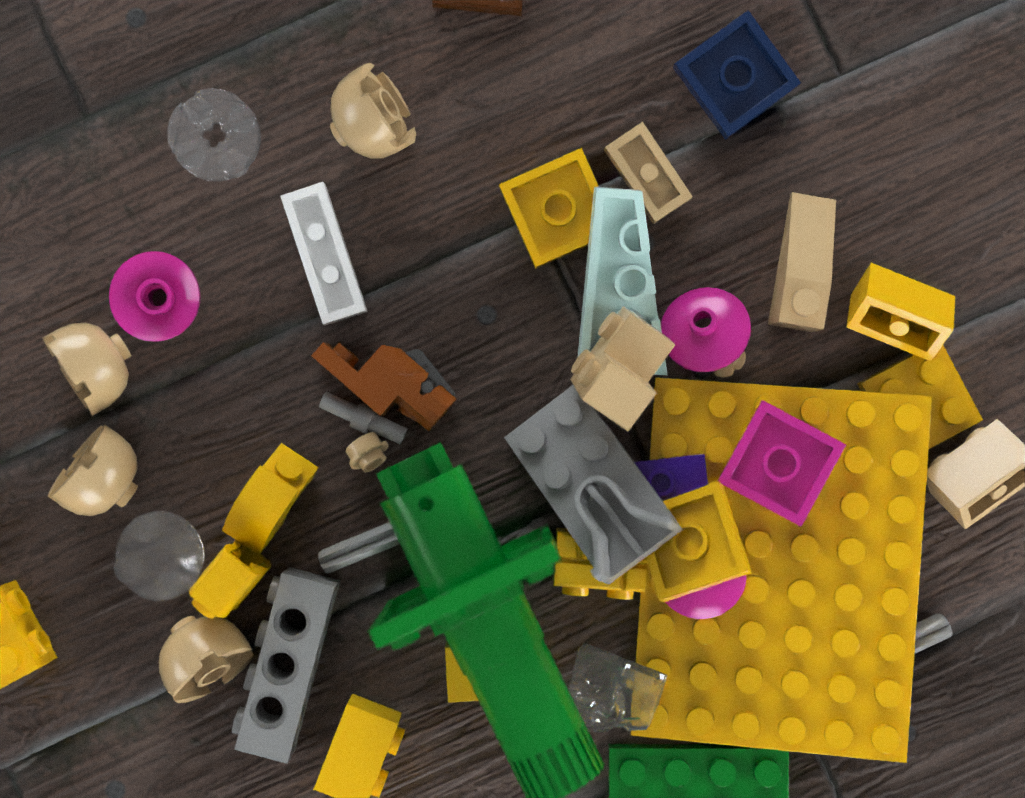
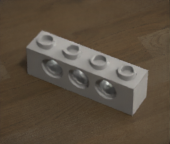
[232,567,340,764]

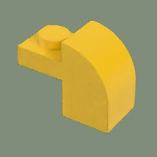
[222,443,319,555]

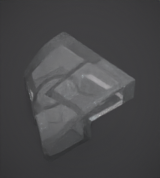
[568,643,668,732]

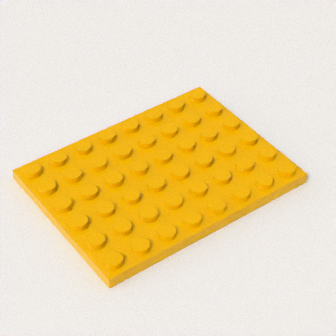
[630,378,932,763]

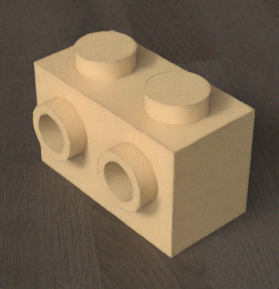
[926,419,1025,529]

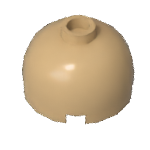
[330,63,416,159]
[42,323,131,416]
[48,424,138,516]
[159,616,254,703]

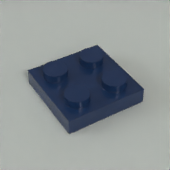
[673,10,801,140]

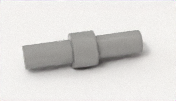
[319,391,408,445]

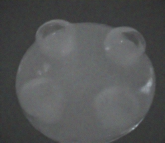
[114,511,204,601]

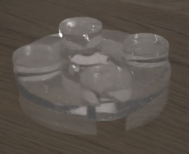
[167,88,261,182]

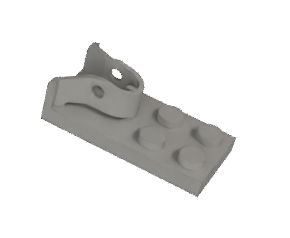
[504,385,683,585]

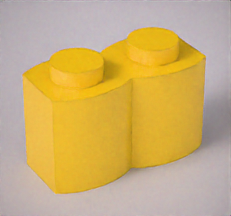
[189,540,271,619]

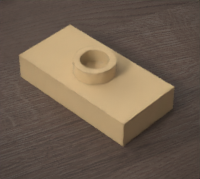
[604,122,693,224]

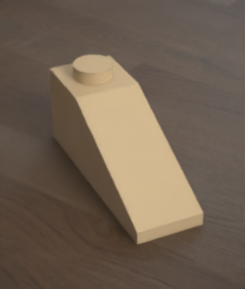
[768,192,836,332]

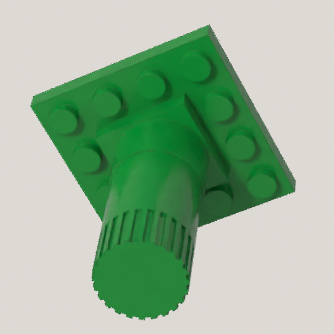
[369,442,605,798]

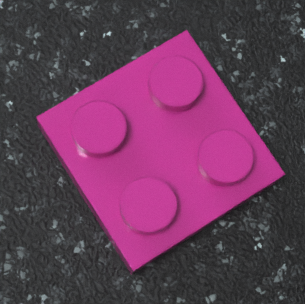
[717,400,846,527]

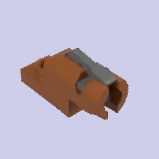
[311,342,457,431]

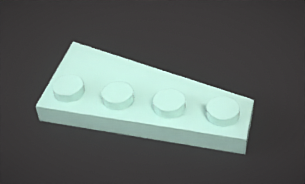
[577,186,668,376]

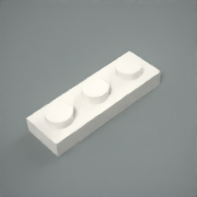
[280,182,368,325]

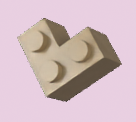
[570,306,675,431]

